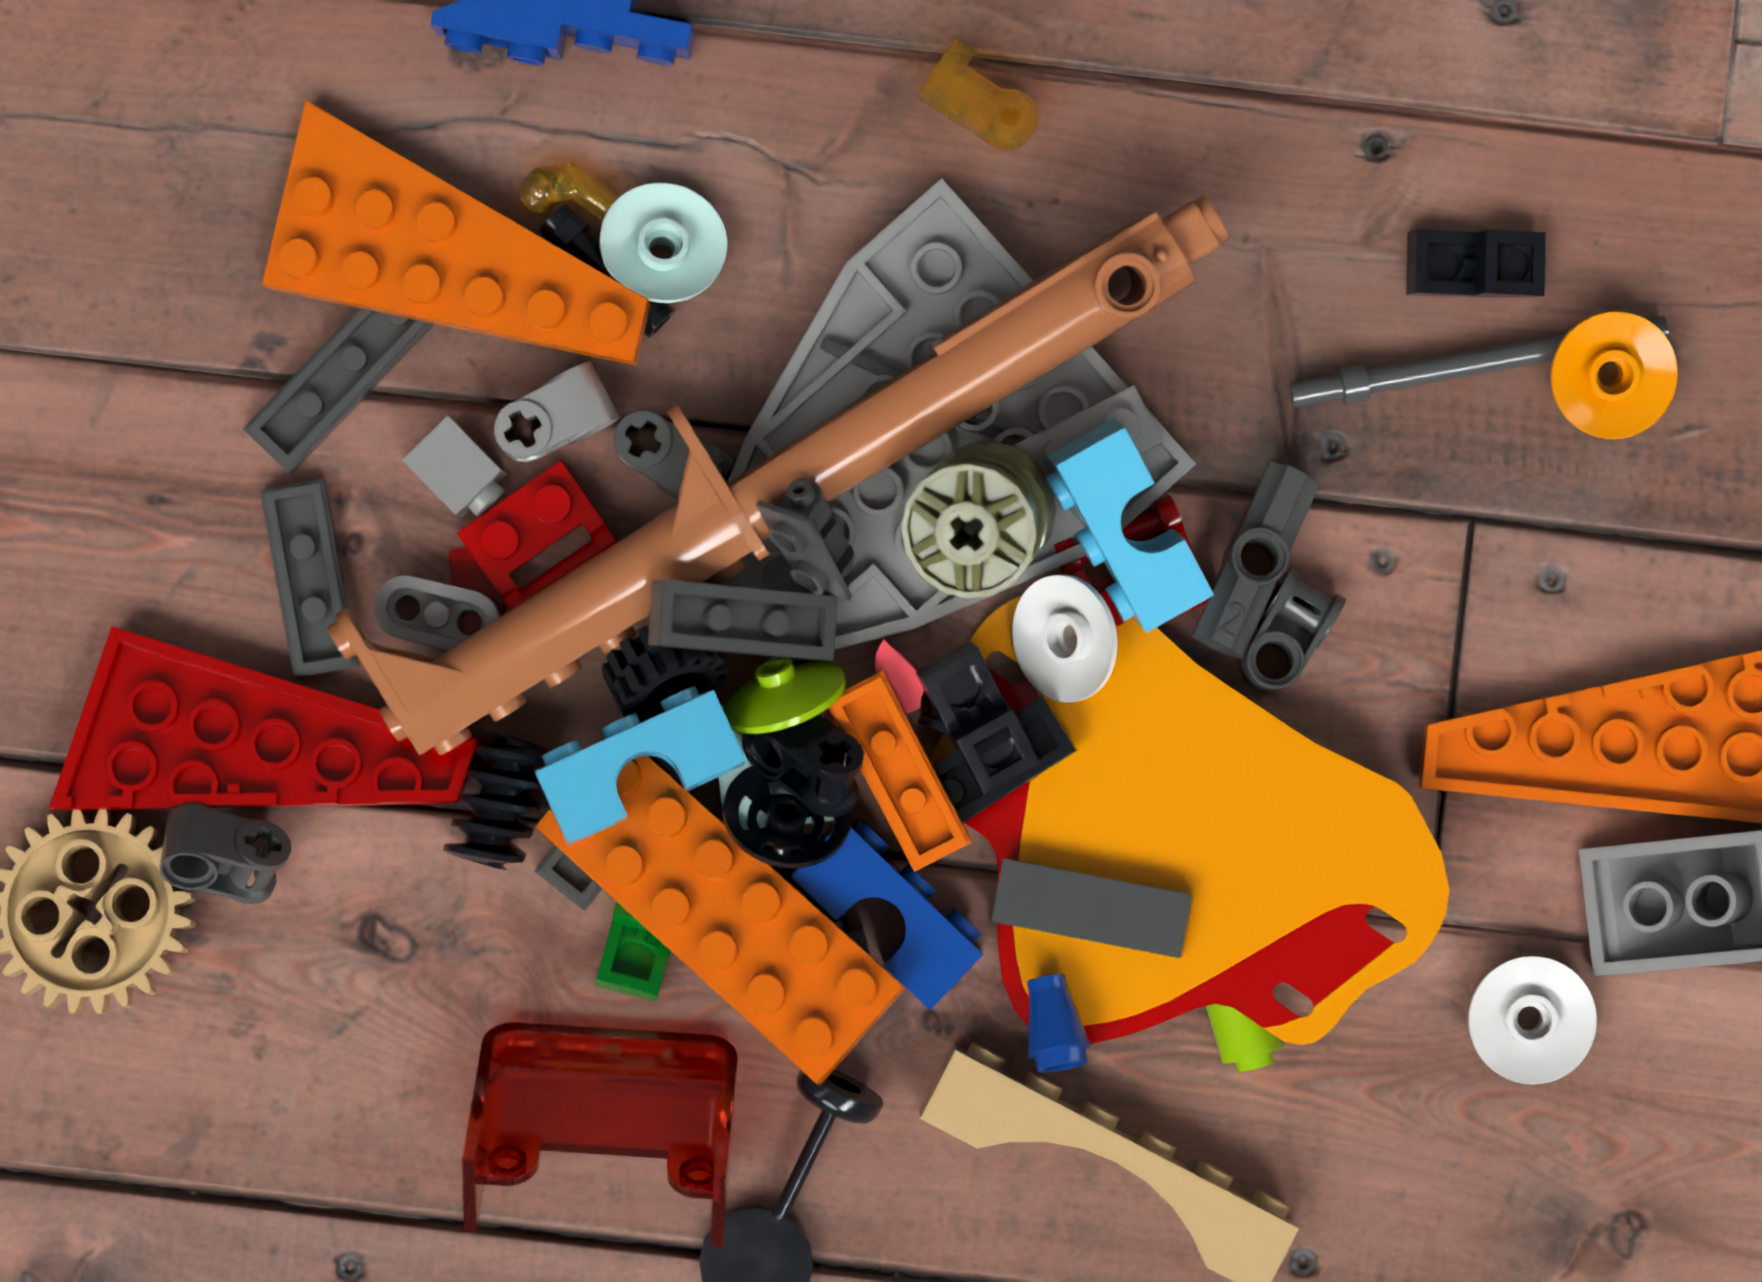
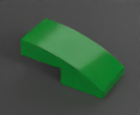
[595,901,670,1002]

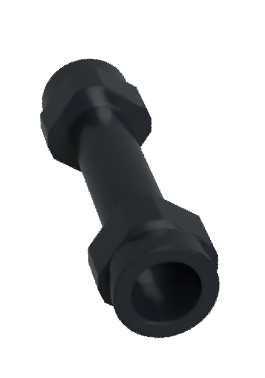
[540,204,675,338]

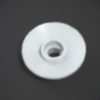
[1012,574,1118,703]
[1468,956,1597,1085]

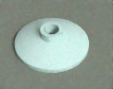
[599,183,727,303]

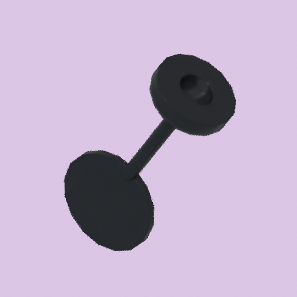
[699,1069,884,1282]

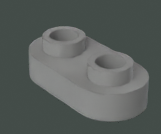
[374,575,502,650]

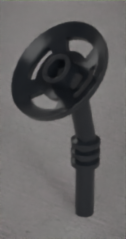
[723,766,852,1017]

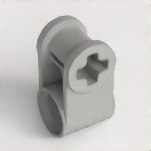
[494,361,621,463]

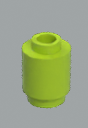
[1206,1004,1284,1073]

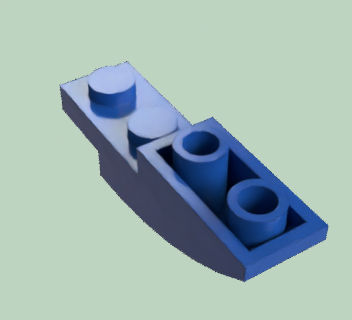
[430,0,695,66]

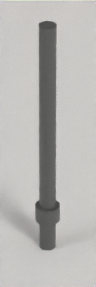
[1289,316,1669,408]

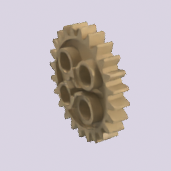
[0,810,196,1015]

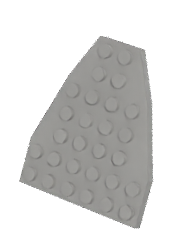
[703,178,1196,662]

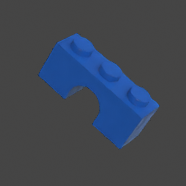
[790,820,983,1010]

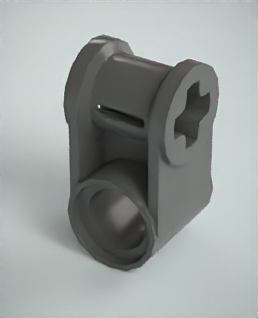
[614,411,736,500]
[1239,566,1346,692]
[159,804,291,904]

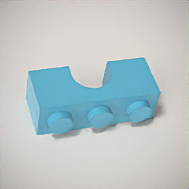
[1045,417,1214,633]
[535,686,746,846]

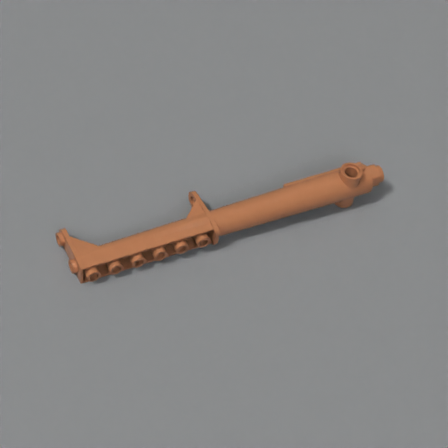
[327,195,1229,755]

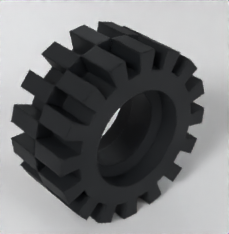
[601,625,728,723]

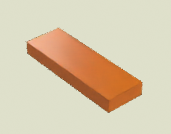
[829,670,972,872]

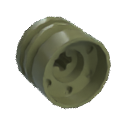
[901,441,1057,599]

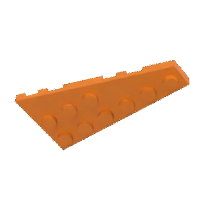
[262,100,651,366]
[1418,649,1762,823]

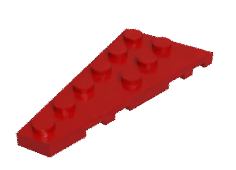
[49,626,479,811]

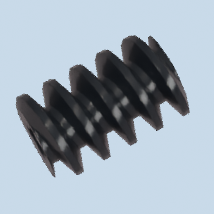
[443,729,550,870]

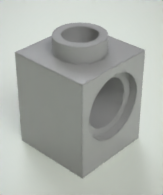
[402,415,507,518]

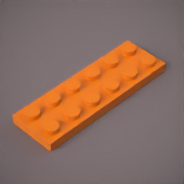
[535,756,906,1085]

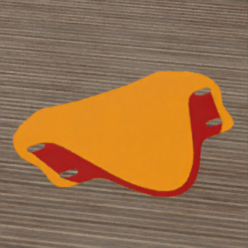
[930,596,1450,1045]

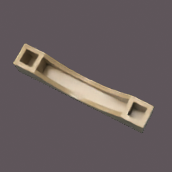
[919,1042,1300,1282]

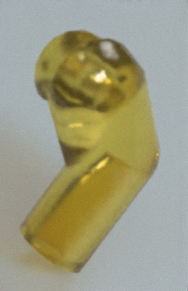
[520,163,619,220]

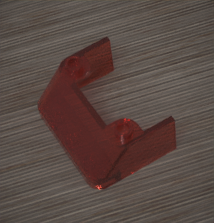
[462,1022,738,1248]

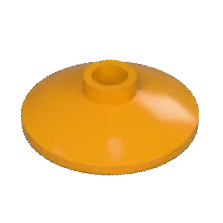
[1550,311,1678,439]

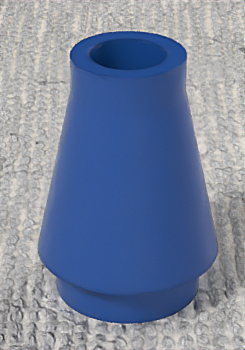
[1027,974,1091,1073]

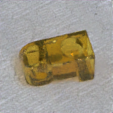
[918,37,1038,150]

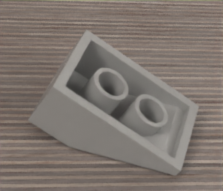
[1579,830,1762,976]

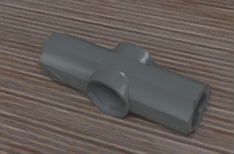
[1191,461,1320,659]

